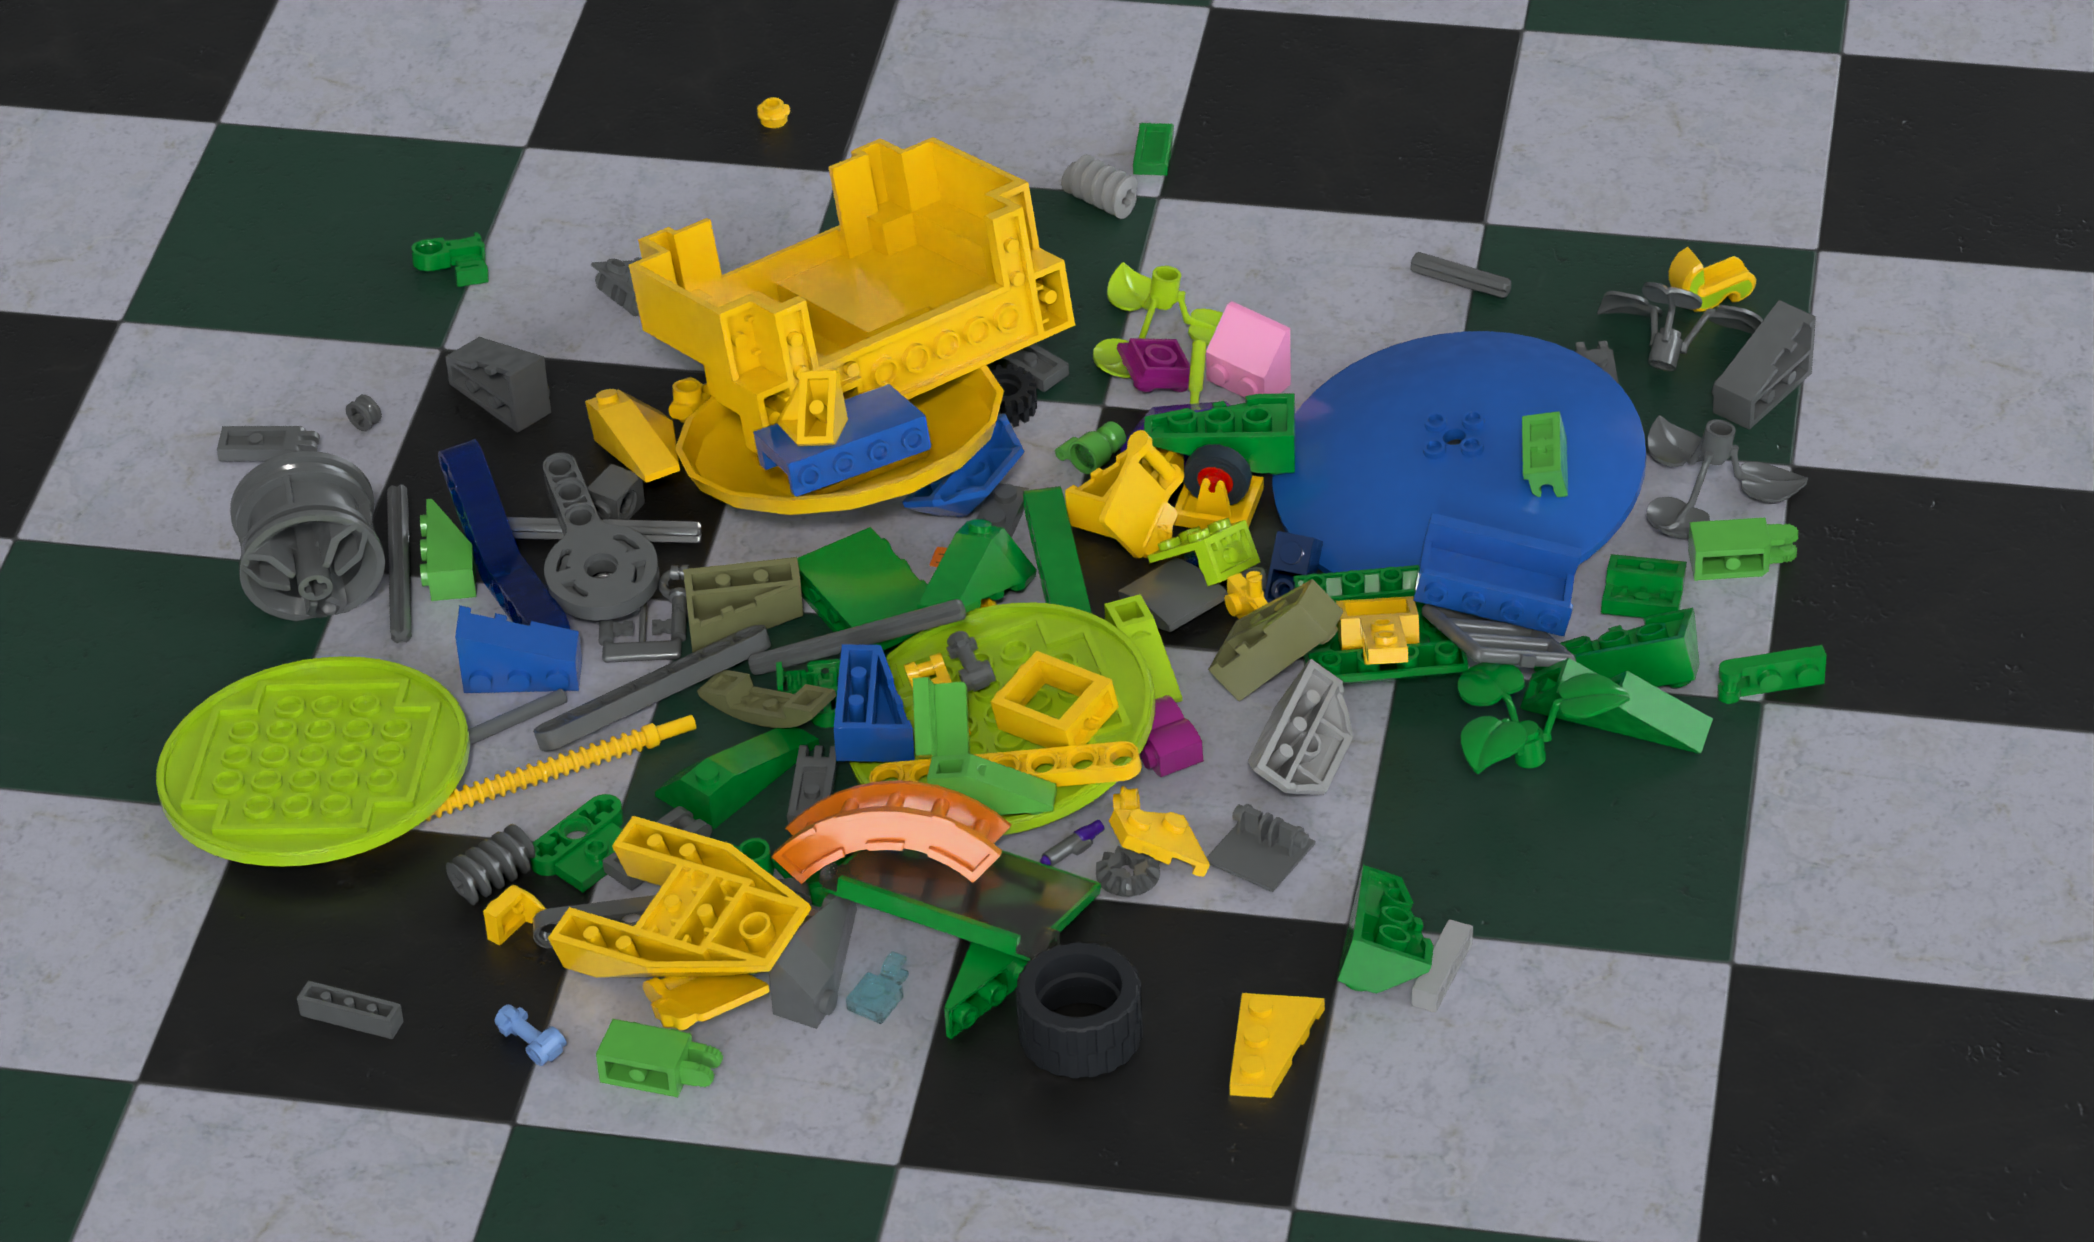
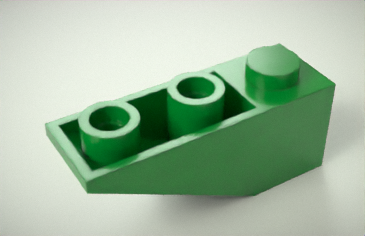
[944,921,1036,1039]

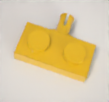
[1224,571,1268,619]

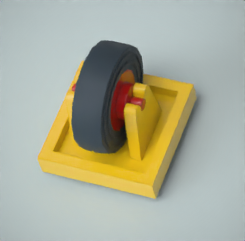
[1173,444,1264,529]

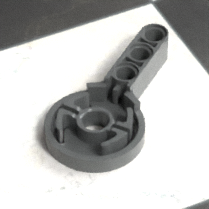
[543,452,660,621]

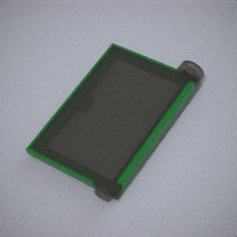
[819,848,1101,961]

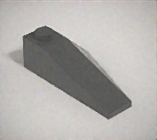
[768,894,857,1029]

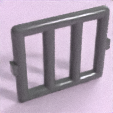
[1422,604,1576,668]

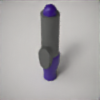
[1040,820,1105,867]

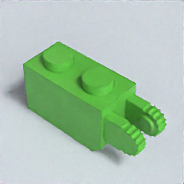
[1688,517,1798,581]

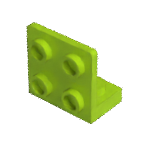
[1147,518,1260,586]

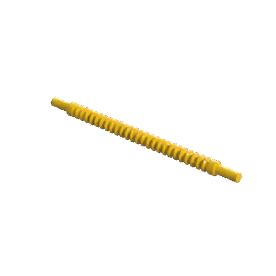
[419,715,697,825]

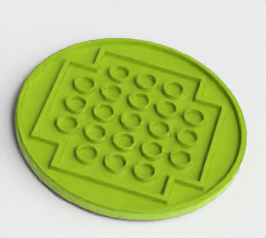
[849,602,1156,836]
[156,656,470,867]

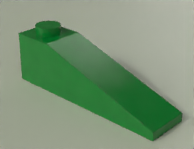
[1144,393,1295,475]
[917,519,1037,613]
[1534,608,1700,688]
[655,726,819,831]
[1337,865,1434,994]

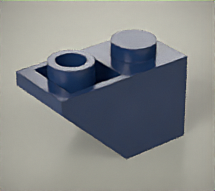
[1264,531,1323,603]

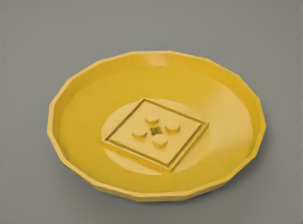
[675,365,1004,515]

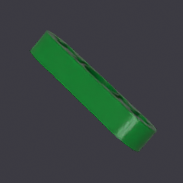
[530,794,624,876]

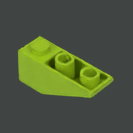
[1104,594,1182,703]

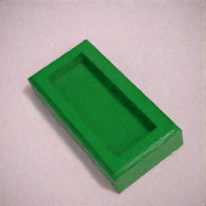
[1133,123,1174,176]

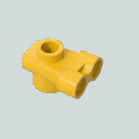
[669,377,711,423]

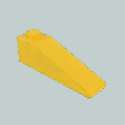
[585,389,680,483]

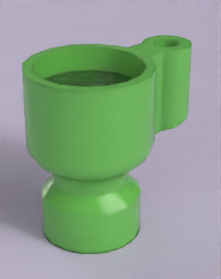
[1055,421,1127,474]

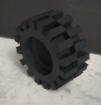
[988,364,1037,427]

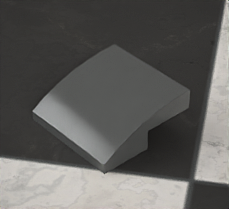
[1118,557,1228,632]

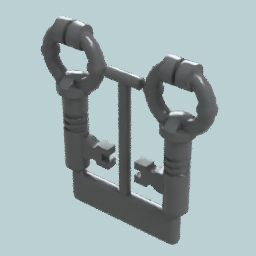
[592,565,691,663]

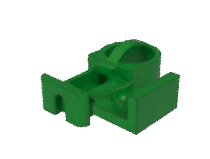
[412,233,489,287]
[776,659,840,728]

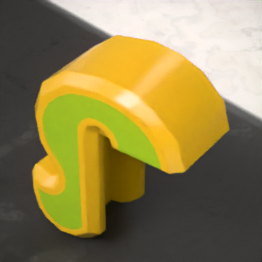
[1669,247,1756,312]

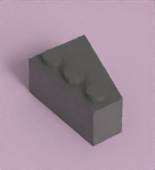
[1712,300,1816,430]
[445,337,551,433]

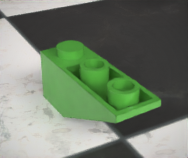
[420,499,477,601]
[927,754,1057,816]

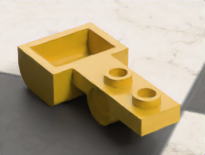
[1336,596,1419,665]

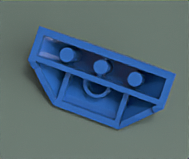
[902,414,1025,517]

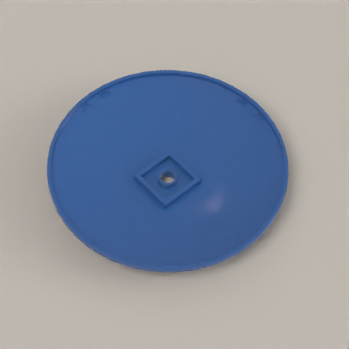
[1272,331,1647,573]

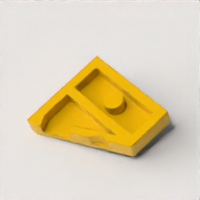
[1109,809,1210,877]

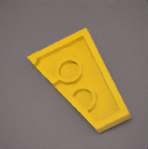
[1230,993,1325,1098]

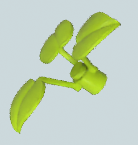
[1093,262,1223,378]

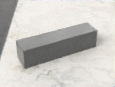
[297,981,404,1039]

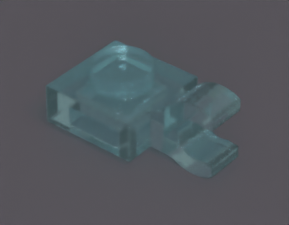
[845,951,909,1024]

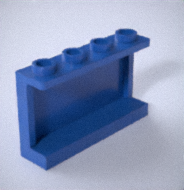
[753,384,931,497]
[1413,513,1581,637]

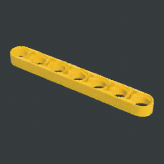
[869,741,1142,787]

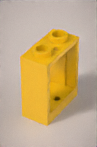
[990,651,1119,748]

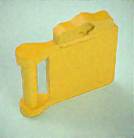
[1099,430,1184,558]
[643,974,770,1030]

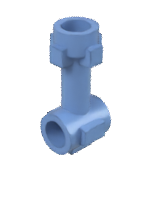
[495,1004,567,1066]

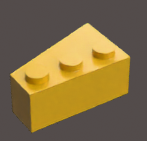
[1065,447,1184,539]

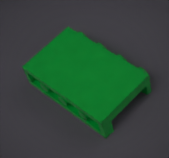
[797,527,928,650]

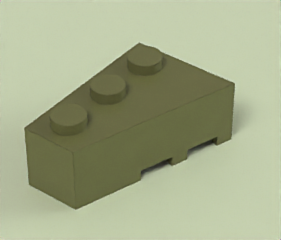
[683,557,803,653]
[1208,579,1344,701]

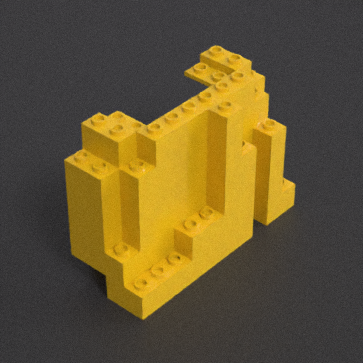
[629,137,1075,454]

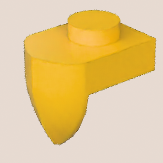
[483,885,546,946]

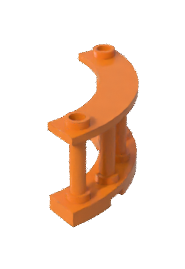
[772,780,1011,884]

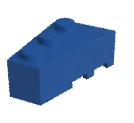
[455,605,582,693]
[834,644,915,762]

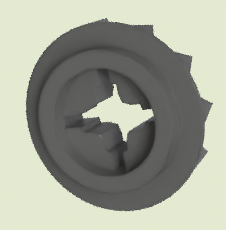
[1096,846,1160,896]

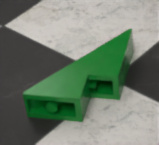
[1520,658,1713,754]

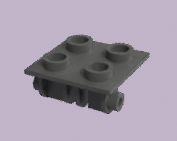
[591,257,642,316]
[1206,804,1316,892]

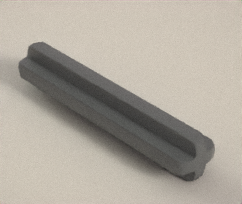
[1411,252,1512,299]

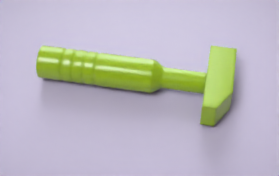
[1188,340,1207,404]

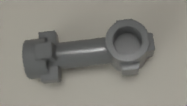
[946,631,996,692]

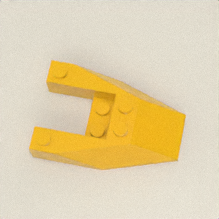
[548,816,812,978]

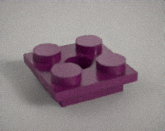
[1116,338,1190,392]

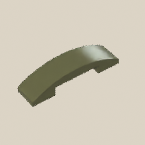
[697,670,837,728]

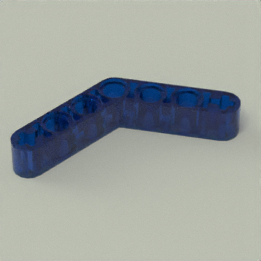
[438,439,570,629]

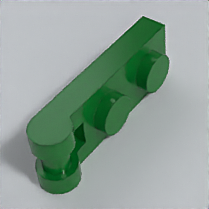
[1717,645,1827,704]

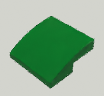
[1601,554,1687,618]

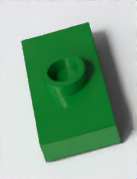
[554,822,623,893]

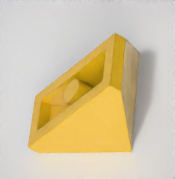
[776,370,848,446]

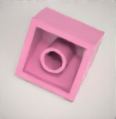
[1206,301,1291,398]

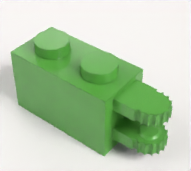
[596,1019,723,1097]

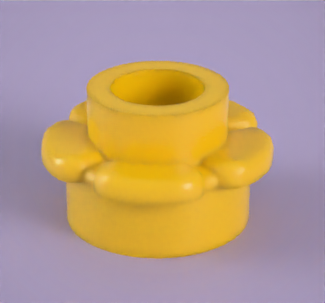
[757,97,790,128]
[1113,786,1141,810]

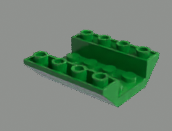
[1293,565,1469,684]

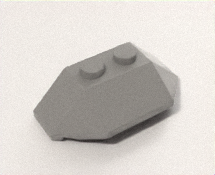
[1248,659,1353,795]

